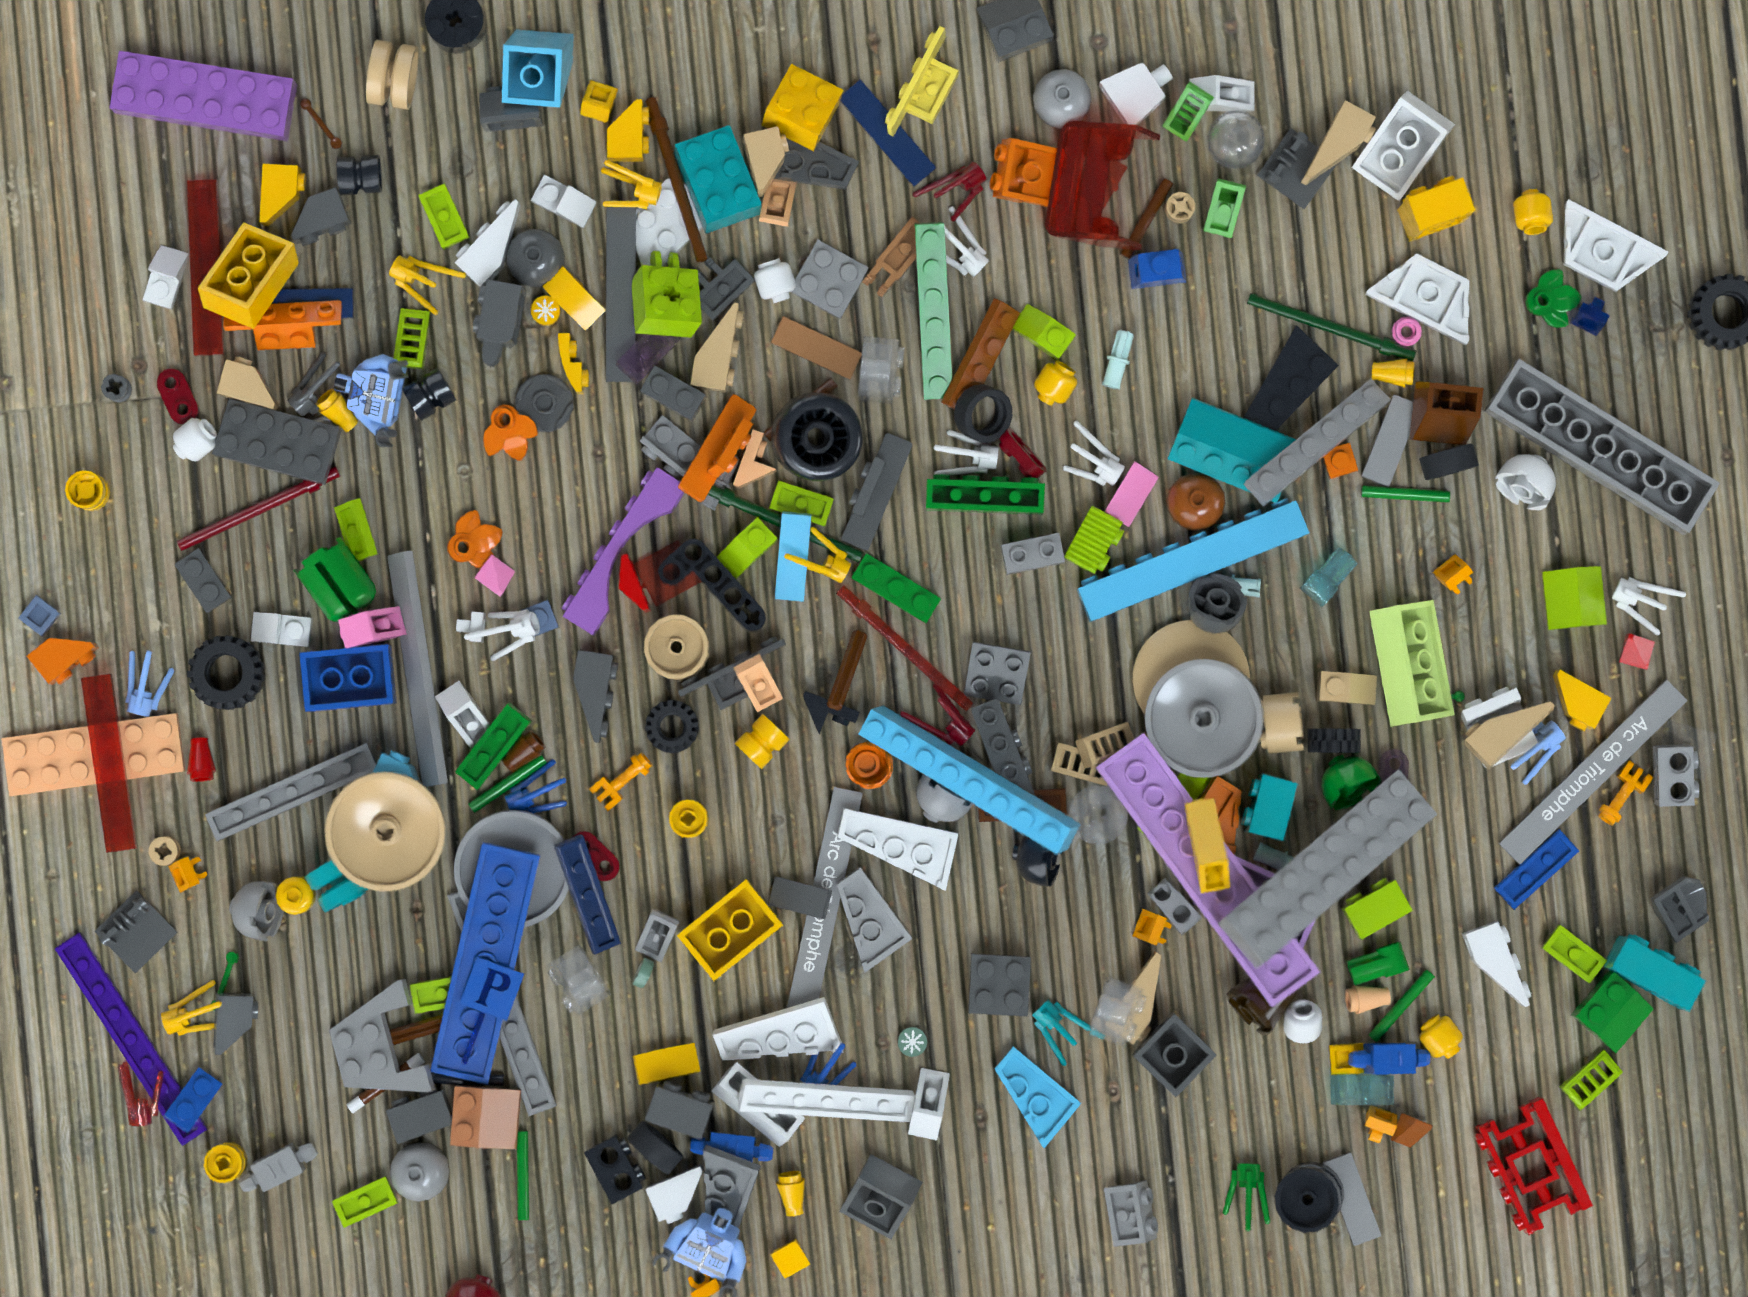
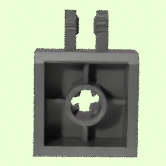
[473,279,526,367]

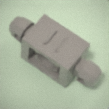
[238,1142,318,1192]

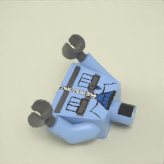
[334,354,408,447]
[653,1208,746,1297]

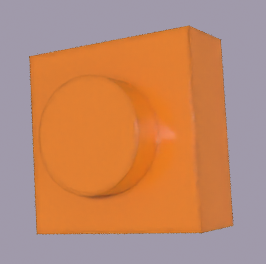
[1323,443,1359,480]

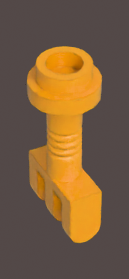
[589,752,653,812]
[1598,760,1653,826]

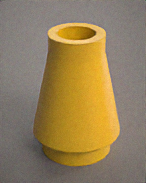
[1372,358,1415,387]
[316,389,358,432]
[776,1171,805,1216]

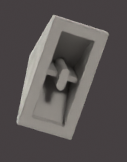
[635,909,681,962]

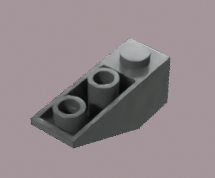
[573,650,619,743]

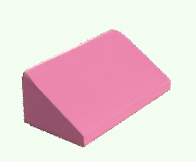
[1104,461,1159,527]

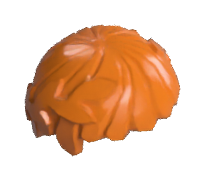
[846,742,893,789]

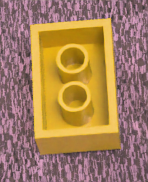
[1397,176,1476,242]
[198,222,299,329]
[677,879,784,981]

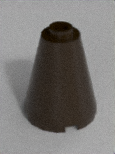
[1226,978,1299,1036]

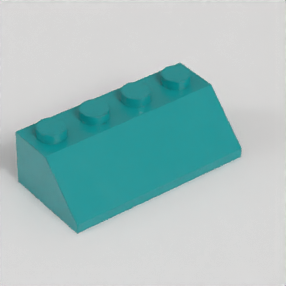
[1168,397,1296,503]

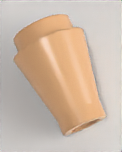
[1345,985,1391,1014]

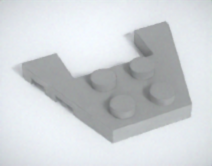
[329,979,435,1092]

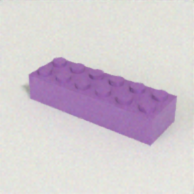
[109,51,297,141]

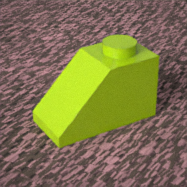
[1012,304,1076,361]
[716,517,778,579]

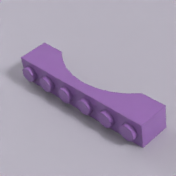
[562,467,685,636]

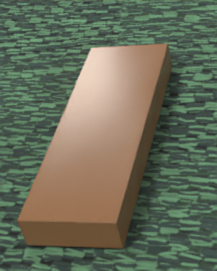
[771,316,863,380]

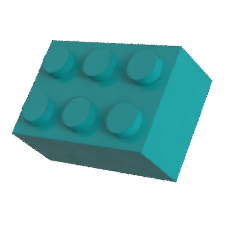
[674,125,762,234]
[1603,934,1706,1012]

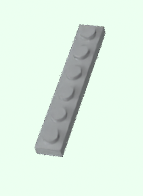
[1244,379,1391,506]
[205,743,377,841]

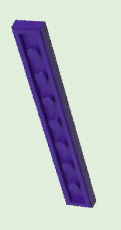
[55,932,208,1146]

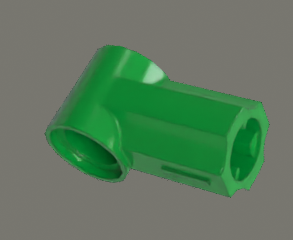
[1346,941,1410,985]

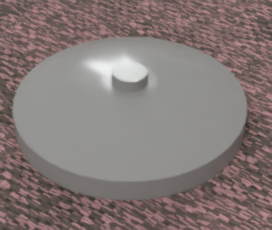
[1145,659,1264,778]
[454,810,569,927]

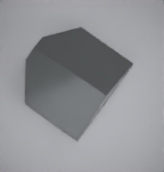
[1651,876,1709,943]

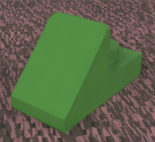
[1203,178,1246,238]

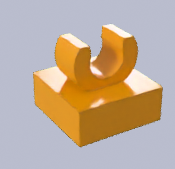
[1432,554,1473,594]
[168,856,208,893]
[1132,909,1172,946]
[1365,1105,1397,1144]
[688,1274,723,1297]

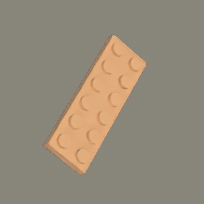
[1,713,186,797]

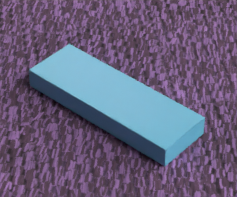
[775,511,811,602]

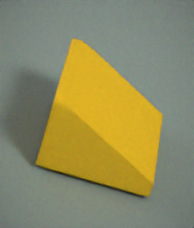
[580,80,618,123]
[1329,1043,1364,1075]
[770,1239,810,1279]

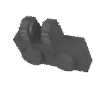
[692,255,755,321]

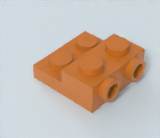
[989,138,1064,208]

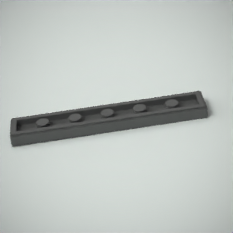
[606,207,636,382]

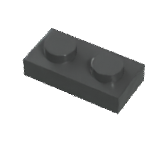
[174,548,232,613]

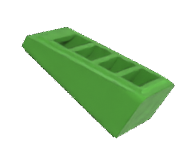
[1162,82,1214,142]

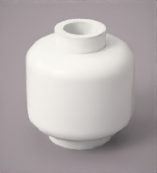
[754,258,796,304]
[173,418,217,461]
[1284,999,1322,1043]

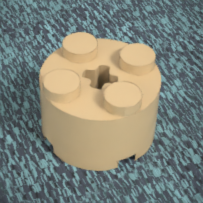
[1260,692,1304,754]

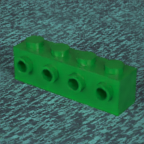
[926,474,1045,515]

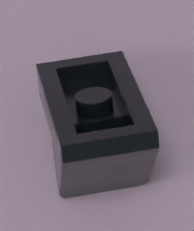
[803,691,860,735]

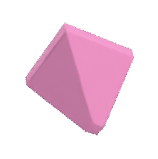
[474,554,515,597]

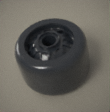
[771,392,863,481]

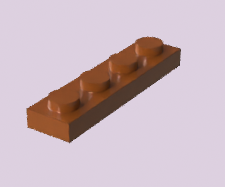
[941,298,1020,410]

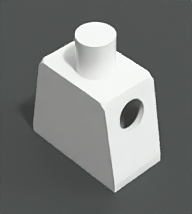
[1099,63,1173,132]

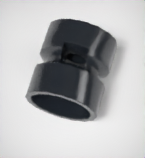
[336,155,382,195]
[402,368,457,421]

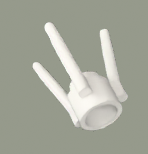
[945,206,989,277]
[1063,421,1125,486]
[933,430,999,475]
[1612,577,1686,635]
[464,609,540,661]

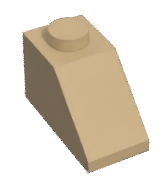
[743,126,789,197]
[217,356,278,411]
[1316,671,1377,705]

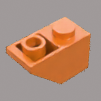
[26,638,99,685]

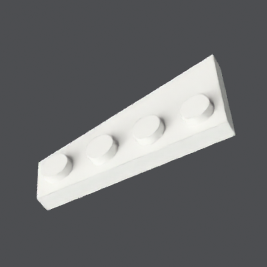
[837,808,958,891]
[713,997,843,1060]

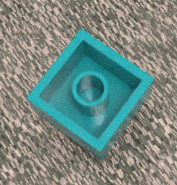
[1241,774,1298,841]

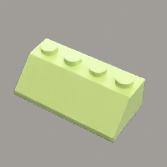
[1369,600,1455,727]

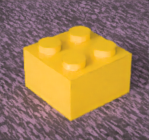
[761,64,844,151]

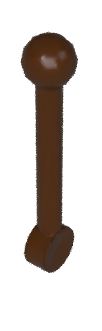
[300,98,342,149]

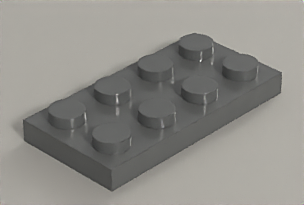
[212,398,342,485]

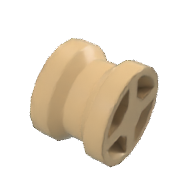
[1165,192,1195,224]
[149,837,181,866]

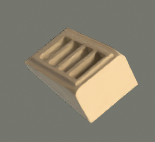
[1075,722,1134,768]
[1050,742,1107,786]

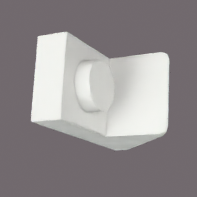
[531,175,597,228]
[143,245,190,310]
[251,612,313,647]

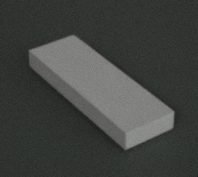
[1361,394,1413,487]
[1323,1152,1381,1246]

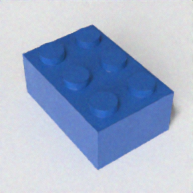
[300,644,397,712]

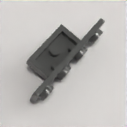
[842,433,912,551]
[678,636,786,710]
[971,699,1035,796]

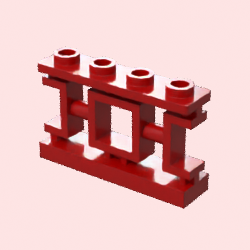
[1474,1096,1593,1235]

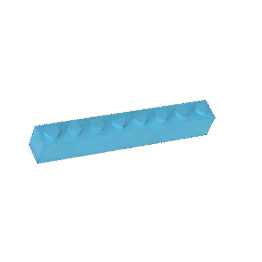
[1077,498,1309,622]
[858,705,1081,854]

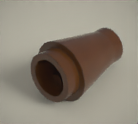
[502,730,546,773]

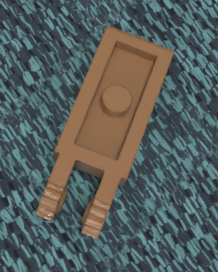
[863,217,920,298]

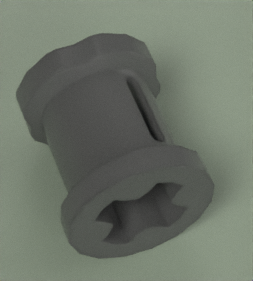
[101,374,132,403]

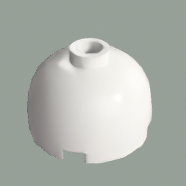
[1496,454,1556,510]

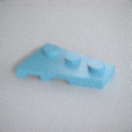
[994,1046,1081,1148]

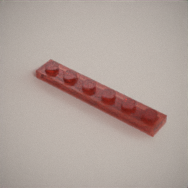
[187,179,225,357]
[81,674,137,853]

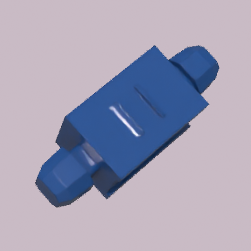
[1349,1043,1431,1075]
[690,1132,774,1162]

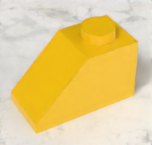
[259,164,306,226]
[1553,670,1611,732]

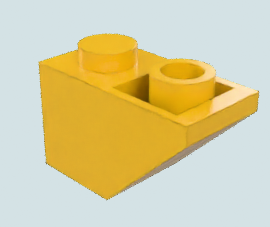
[607,99,649,162]

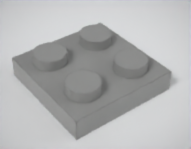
[791,240,869,320]

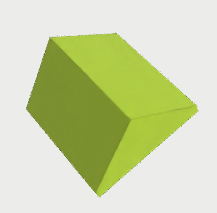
[1542,566,1607,630]

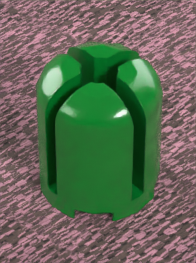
[293,537,376,622]

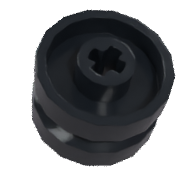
[1275,1162,1344,1233]

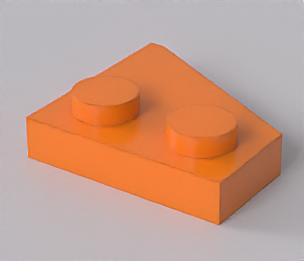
[1200,776,1242,854]

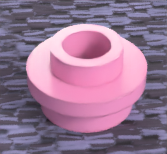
[1392,317,1422,346]

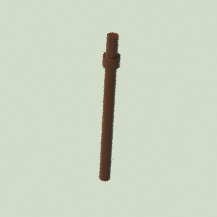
[645,97,708,263]

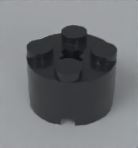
[425,0,486,54]

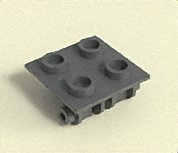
[1257,128,1338,209]
[963,642,1031,705]
[94,890,178,974]

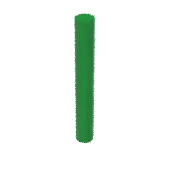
[1361,486,1450,503]
[468,755,547,813]
[1368,969,1435,1043]
[517,1131,529,1220]

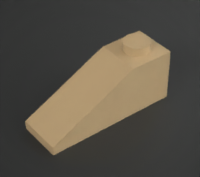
[1301,100,1376,185]
[1464,701,1555,770]
[1103,951,1161,1044]

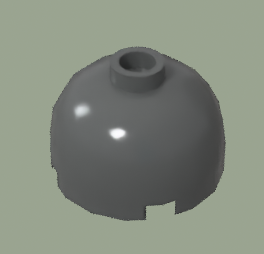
[507,229,565,288]
[1187,574,1247,634]

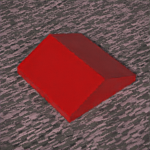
[618,554,652,613]

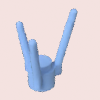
[125,650,174,717]
[1511,720,1566,785]

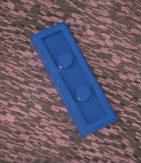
[1493,829,1579,910]

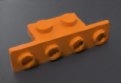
[223,300,342,350]
[678,394,756,502]

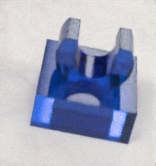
[1571,297,1610,336]

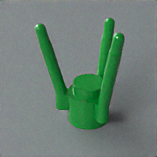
[1223,1163,1270,1232]

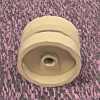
[366,40,419,110]
[644,615,710,680]

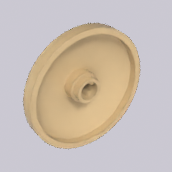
[1132,620,1250,715]
[325,772,445,891]

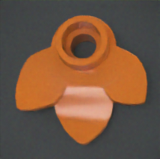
[483,405,538,461]
[447,510,503,568]

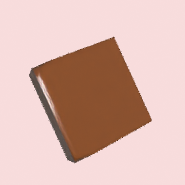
[1391,1113,1433,1148]

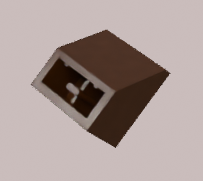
[1409,381,1484,445]

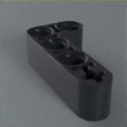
[658,539,766,632]

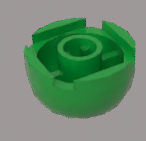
[1321,755,1382,810]

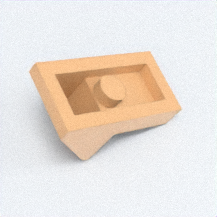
[759,179,797,227]
[733,430,777,489]
[733,654,783,712]

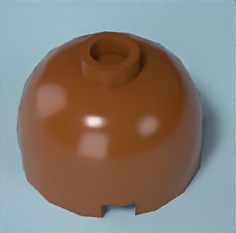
[1166,472,1225,531]

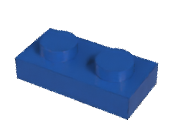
[163,1067,222,1133]

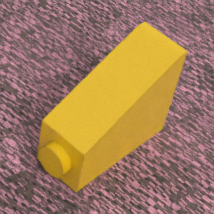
[1185,798,1230,893]

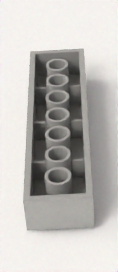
[1483,359,1720,535]
[1218,769,1437,969]

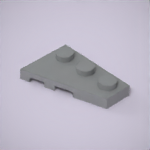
[837,866,912,973]

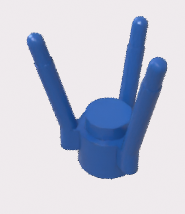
[505,759,567,813]
[800,1043,857,1085]

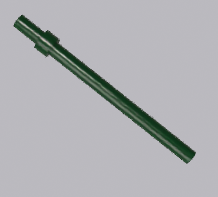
[1247,293,1417,362]
[707,485,863,563]

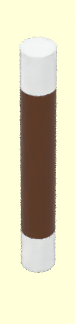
[346,1053,425,1113]

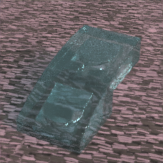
[1331,1074,1394,1105]

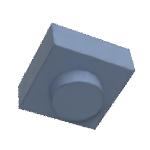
[18,595,61,637]
[521,600,559,637]

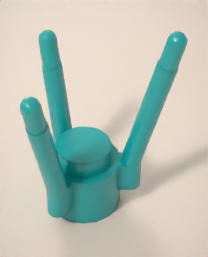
[1032,999,1105,1066]

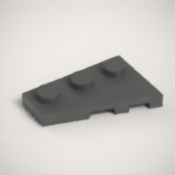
[774,138,859,190]
[703,1145,761,1229]

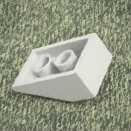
[1352,91,1455,201]

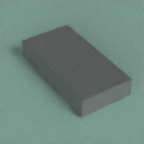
[768,876,832,919]

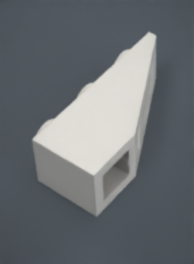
[455,199,521,287]
[1462,921,1531,1007]

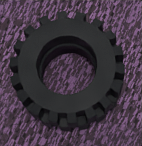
[1687,274,1748,350]
[187,636,266,710]

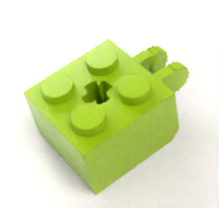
[632,251,702,338]

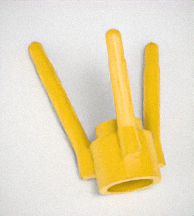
[601,160,662,210]
[389,255,466,315]
[784,527,851,583]
[161,980,222,1036]

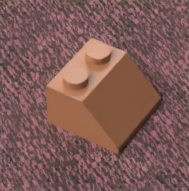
[450,1085,521,1149]

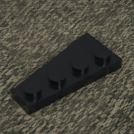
[1243,325,1339,431]

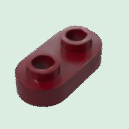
[157,369,200,425]
[998,428,1047,479]
[572,831,620,881]

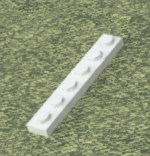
[737,1079,915,1122]

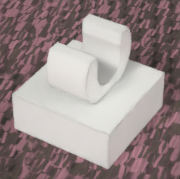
[456,612,486,643]

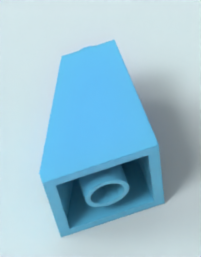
[502,29,574,108]

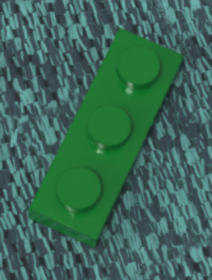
[851,553,941,624]
[455,702,532,790]

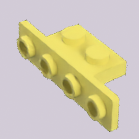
[885,26,959,136]

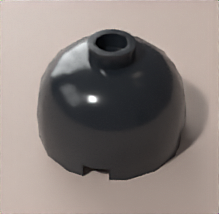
[1012,835,1062,887]

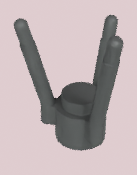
[287,352,347,417]

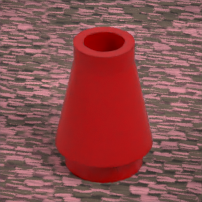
[187,737,216,782]

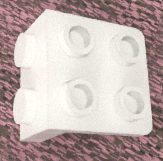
[1461,687,1538,768]

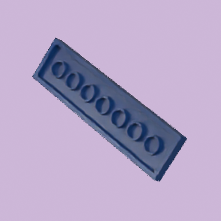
[430,842,540,1085]

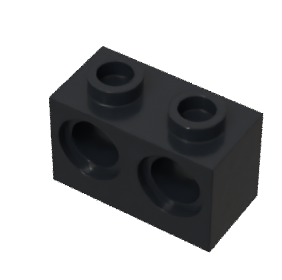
[584,1134,646,1205]

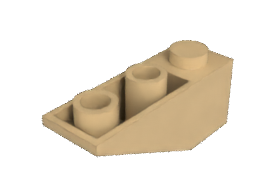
[690,303,744,393]

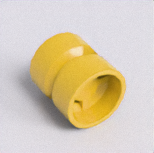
[65,470,110,511]
[734,714,790,769]
[669,800,709,838]
[204,1142,248,1183]

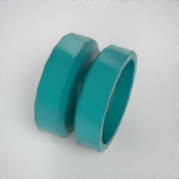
[305,860,369,913]

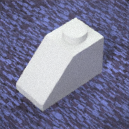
[1189,75,1254,111]
[435,681,491,750]
[908,1068,950,1140]
[646,1164,704,1224]

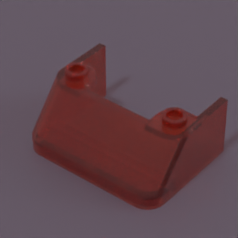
[1045,121,1160,250]

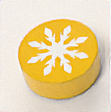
[531,296,561,326]

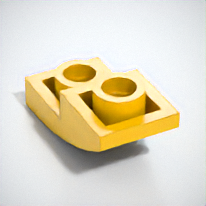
[542,265,606,331]
[558,333,589,394]
[633,1043,701,1085]

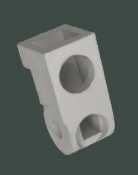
[1147,878,1202,936]

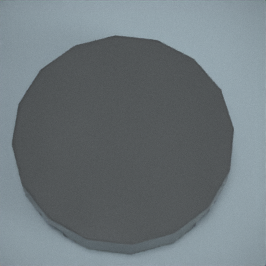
[515,374,574,432]

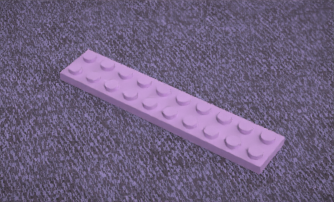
[1096,733,1320,1008]

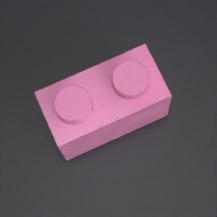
[338,606,407,648]

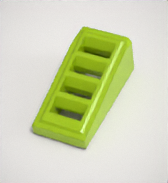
[394,308,430,370]
[1559,1049,1623,1111]

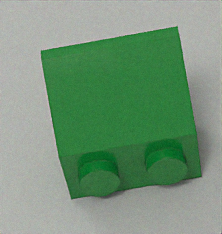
[1571,970,1654,1054]

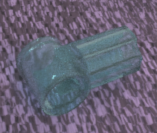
[1300,547,1358,608]

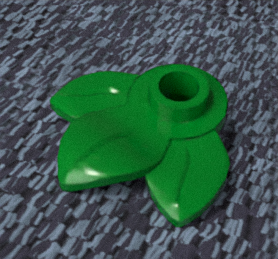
[1525,270,1582,328]

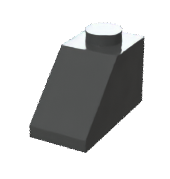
[213,993,258,1055]

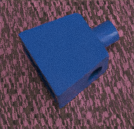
[1128,249,1187,289]

